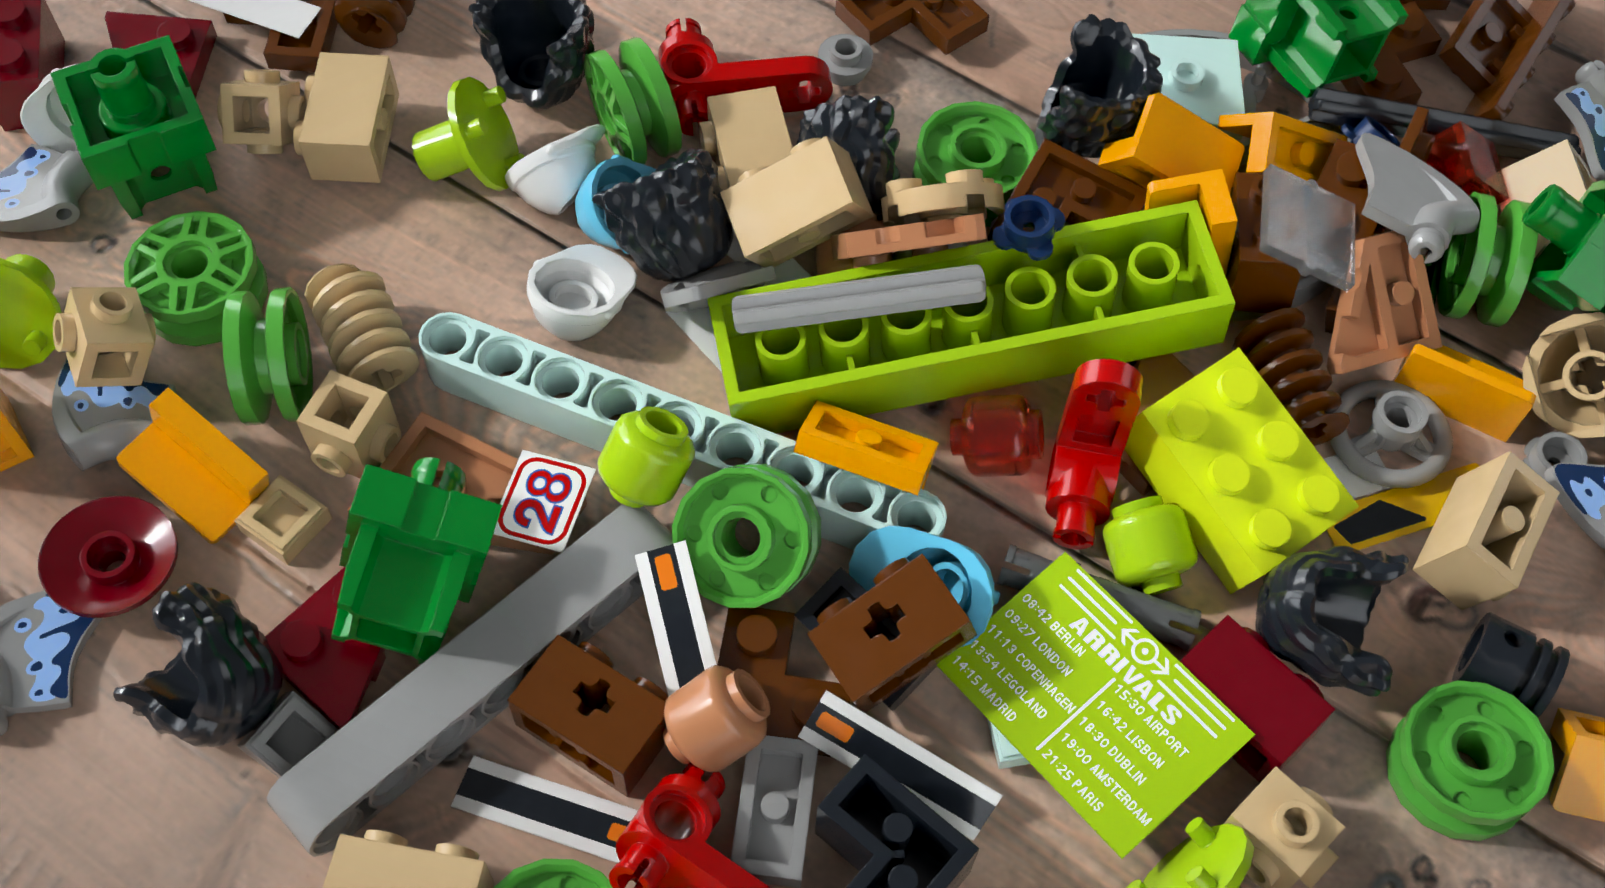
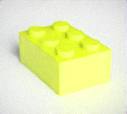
[1124,348,1359,594]

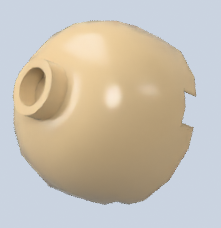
[1522,312,1605,438]

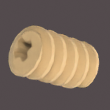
[304,263,420,392]

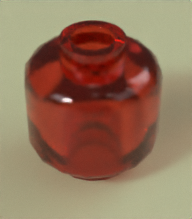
[950,394,1045,477]

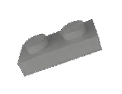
[731,735,818,888]

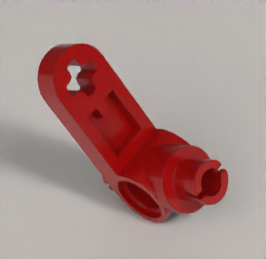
[658,18,833,136]
[1045,359,1143,550]
[609,763,770,888]

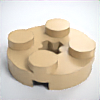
[881,169,1005,227]

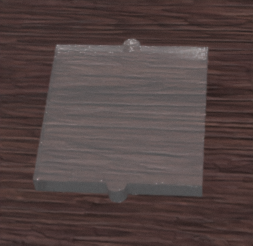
[1259,164,1355,292]

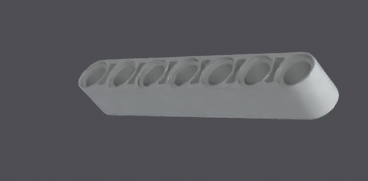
[267,505,673,857]

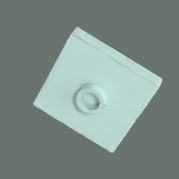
[1132,33,1245,140]

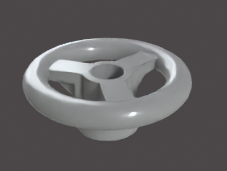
[1330,380,1453,488]

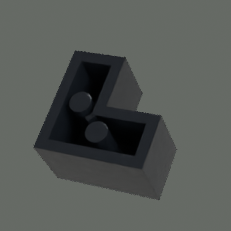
[815,754,979,888]

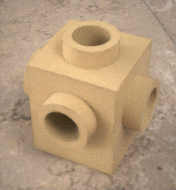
[217,69,306,154]
[53,287,156,387]
[296,370,401,479]
[1224,767,1345,888]

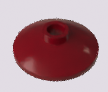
[38,496,178,618]

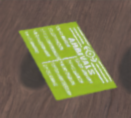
[936,552,1256,859]

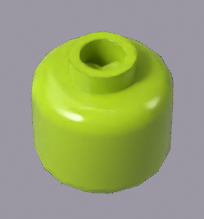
[597,406,695,508]
[1102,495,1198,596]

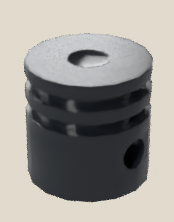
[1452,612,1570,718]

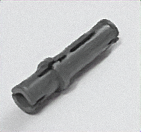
[997,544,1201,652]

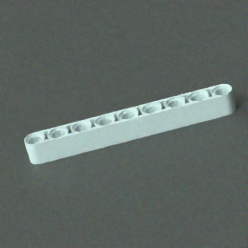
[418,312,947,550]

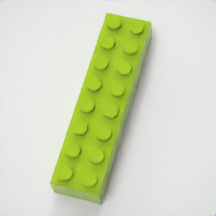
[707,200,1235,433]

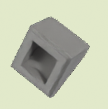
[237,691,339,778]

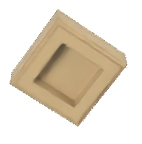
[234,475,332,565]

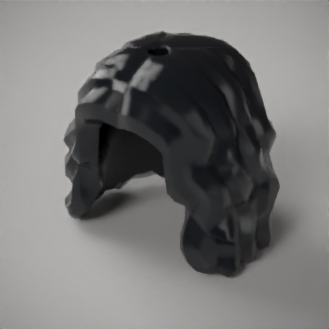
[468,0,595,110]
[1037,14,1163,158]
[797,95,900,221]
[592,148,734,282]
[1255,546,1409,697]
[113,582,283,747]

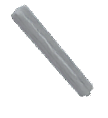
[732,264,986,334]

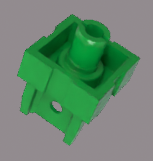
[1228,0,1408,98]
[50,35,218,219]
[1522,180,1605,313]
[331,457,502,664]

